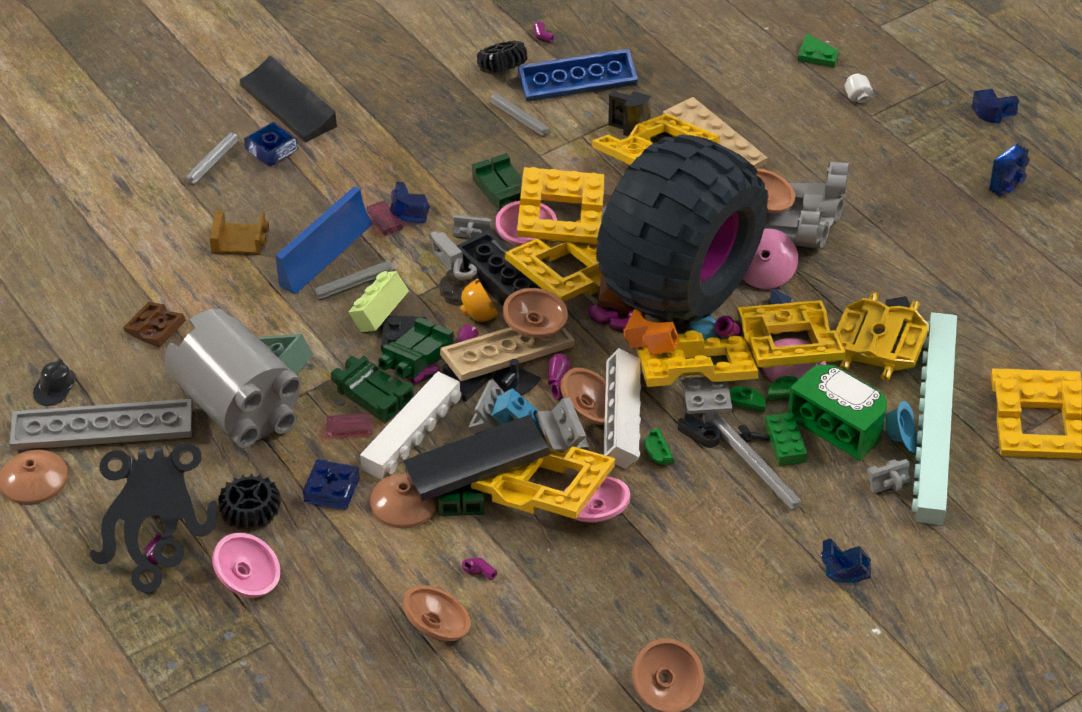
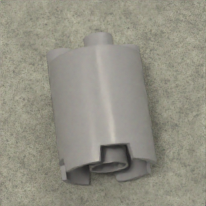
[165,309,302,448]

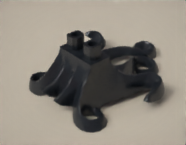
[90,443,217,593]

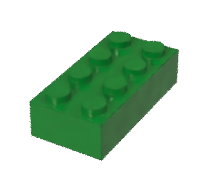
[765,412,807,466]

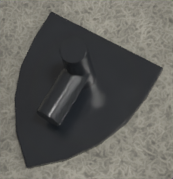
[493,359,541,396]

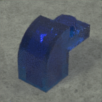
[972,89,1019,123]
[390,182,430,223]
[821,538,871,583]

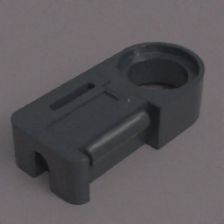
[677,412,720,448]

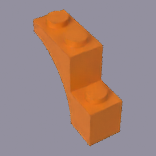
[623,309,679,355]

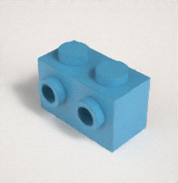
[491,388,540,431]

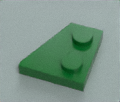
[798,34,839,68]

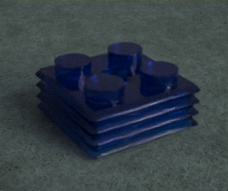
[243,122,298,166]
[989,143,1030,197]
[302,460,360,510]

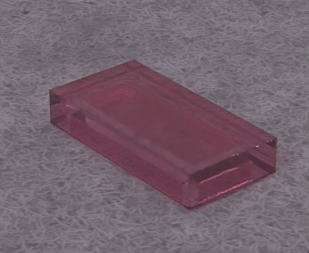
[367,200,403,236]
[327,413,372,437]

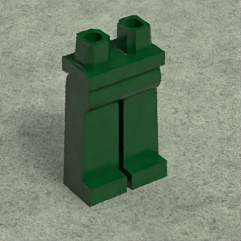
[472,153,522,212]
[378,317,454,379]
[331,356,414,424]
[439,443,484,516]

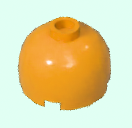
[460,279,499,322]

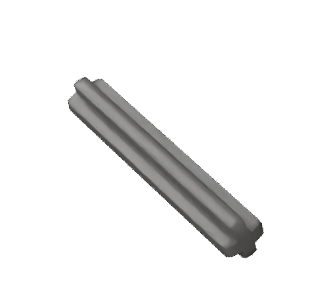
[490,93,549,136]
[185,132,238,185]
[315,261,393,299]

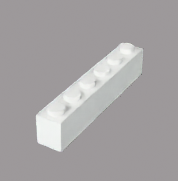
[604,348,641,469]
[360,372,461,480]

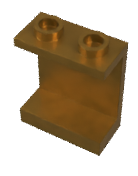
[209,211,269,255]

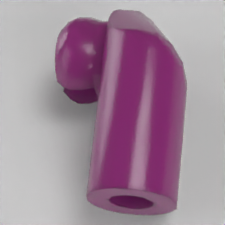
[533,21,554,43]
[588,304,618,323]
[610,311,633,330]
[409,365,443,385]
[144,534,162,565]
[462,558,498,580]

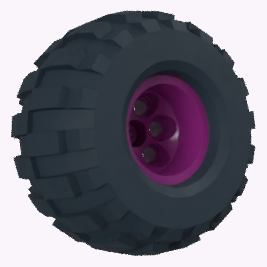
[596,134,768,324]

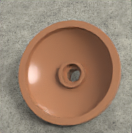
[756,168,795,214]
[503,288,568,338]
[561,368,606,425]
[0,450,68,504]
[370,473,439,528]
[402,585,471,641]
[632,638,704,712]

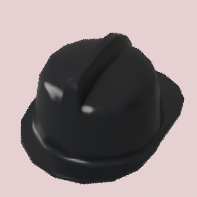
[33,358,76,406]

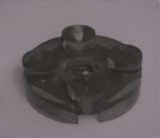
[439,269,481,306]

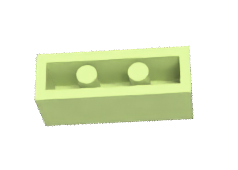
[348,271,409,332]

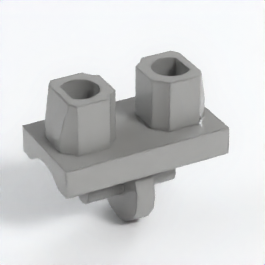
[453,215,491,240]
[867,459,911,494]

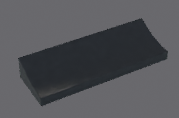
[239,56,337,143]
[457,230,542,306]
[403,415,550,501]

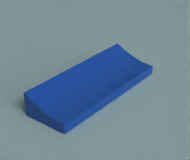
[517,49,638,101]
[275,186,373,294]

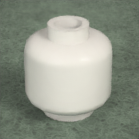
[844,74,872,103]

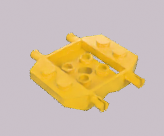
[836,291,929,381]

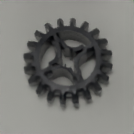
[477,40,528,73]
[218,473,281,530]

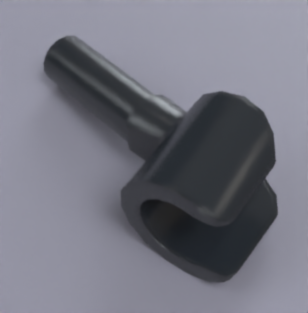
[738,425,769,442]

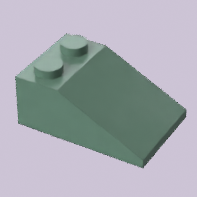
[258,334,313,374]

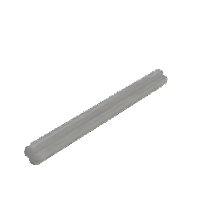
[713,416,801,510]

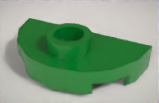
[767,376,798,400]
[729,386,766,412]
[644,427,674,465]

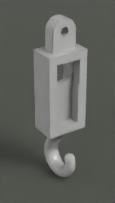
[428,231,477,280]

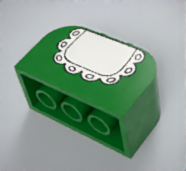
[788,365,887,461]

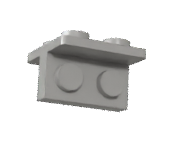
[682,377,732,425]
[468,380,504,434]
[536,398,589,452]

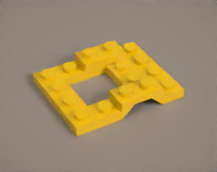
[592,113,720,166]
[517,167,604,244]
[505,220,601,302]
[738,300,846,368]
[637,331,758,387]
[991,369,1082,459]
[471,446,615,519]

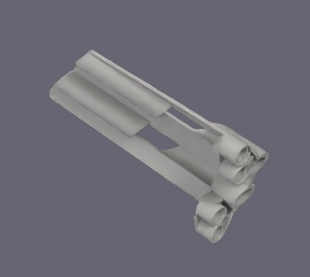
[601,162,849,248]

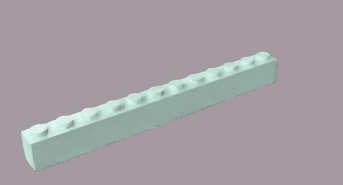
[912,312,957,525]

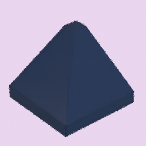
[769,288,792,305]

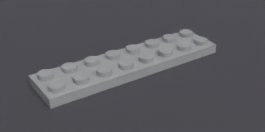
[9,399,193,450]

